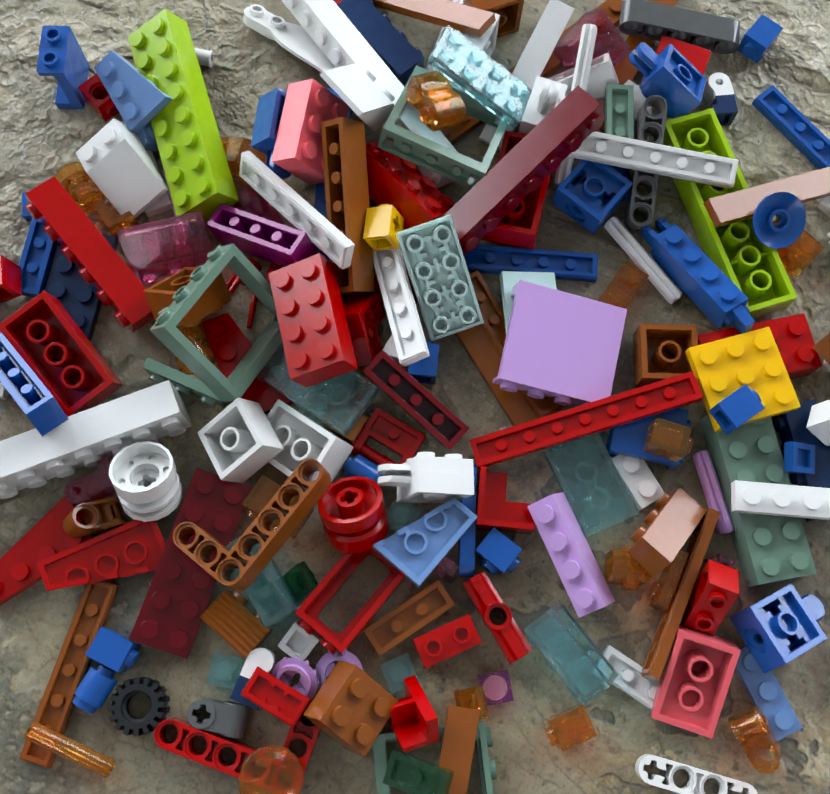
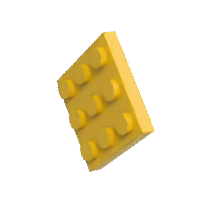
[685,327,801,432]

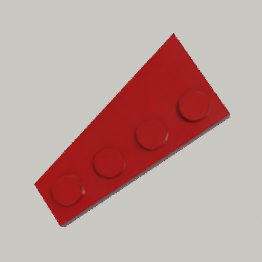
[201,312,294,415]
[0,495,94,606]
[36,520,166,591]

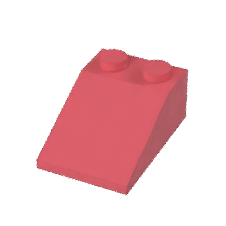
[651,624,741,739]

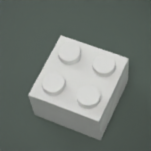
[197,398,284,483]

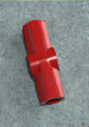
[462,571,532,664]

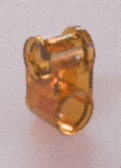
[728,706,782,774]

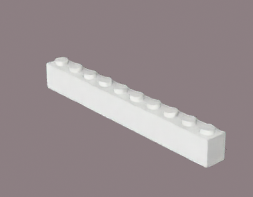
[282,0,457,188]

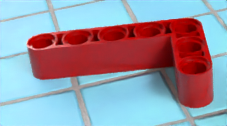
[154,701,321,794]

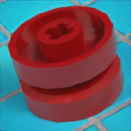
[317,476,389,553]

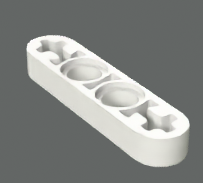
[635,754,757,794]

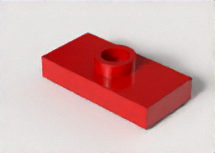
[240,666,311,728]

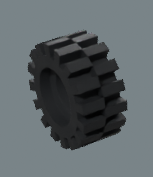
[108,677,170,736]

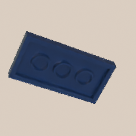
[45,234,119,340]

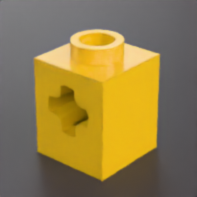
[363,204,404,251]

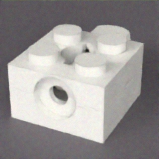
[519,76,568,134]
[378,452,474,504]

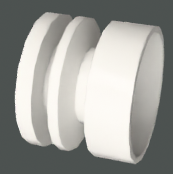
[109,441,183,522]

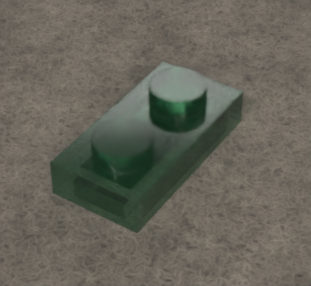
[383,750,454,794]

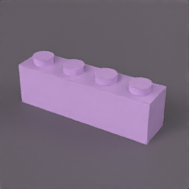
[527,492,615,618]

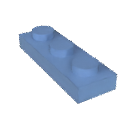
[735,645,803,742]

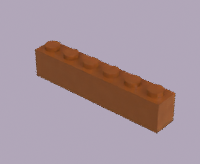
[321,117,375,294]

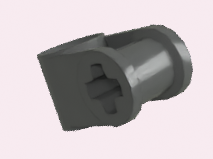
[187,698,251,739]

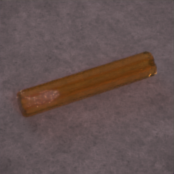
[25,722,116,778]

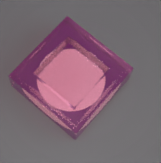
[477,669,514,706]

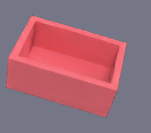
[271,79,349,185]

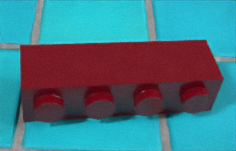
[362,350,469,450]

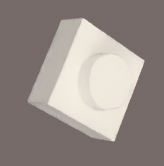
[277,620,321,661]

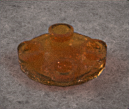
[239,745,304,794]

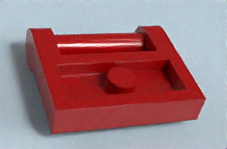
[351,407,426,476]

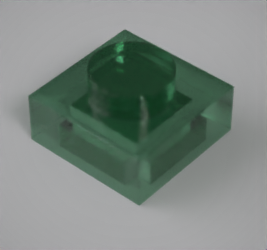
[281,561,318,603]

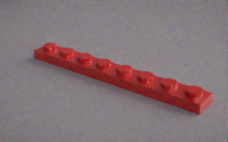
[469,371,703,470]

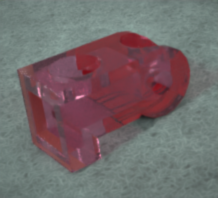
[64,456,116,505]

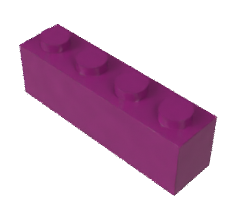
[206,203,319,267]

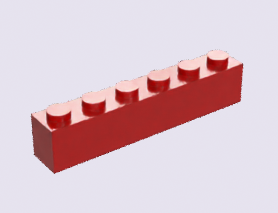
[25,176,154,333]

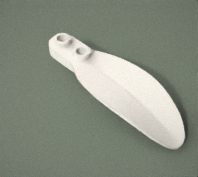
[243,4,335,73]

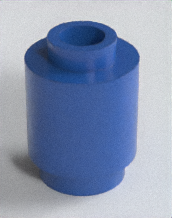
[342,454,387,487]
[72,663,118,714]

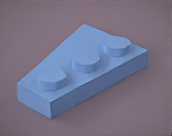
[94,50,173,133]
[373,497,478,587]

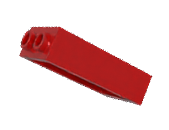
[295,547,406,656]

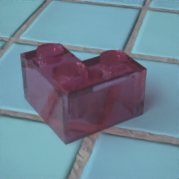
[553,8,631,69]

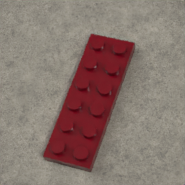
[129,467,252,659]

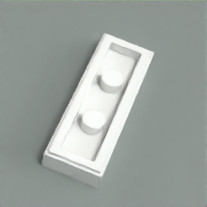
[593,645,659,711]

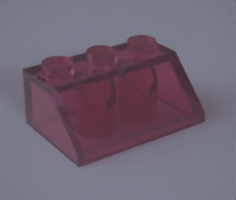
[117,211,214,282]

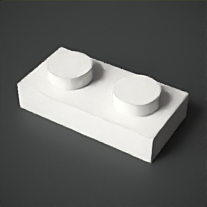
[608,454,665,511]

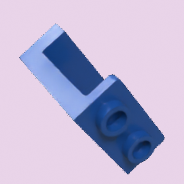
[36,25,90,110]
[604,408,691,470]

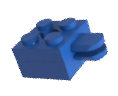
[629,42,706,119]
[250,87,291,180]
[552,160,633,235]
[730,583,827,673]

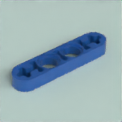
[458,464,477,577]

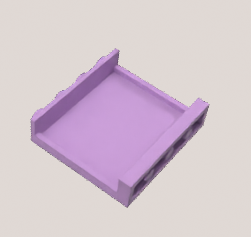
[492,280,627,406]

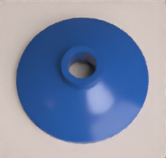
[752,192,806,249]

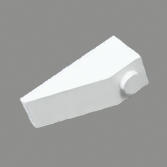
[547,53,619,99]

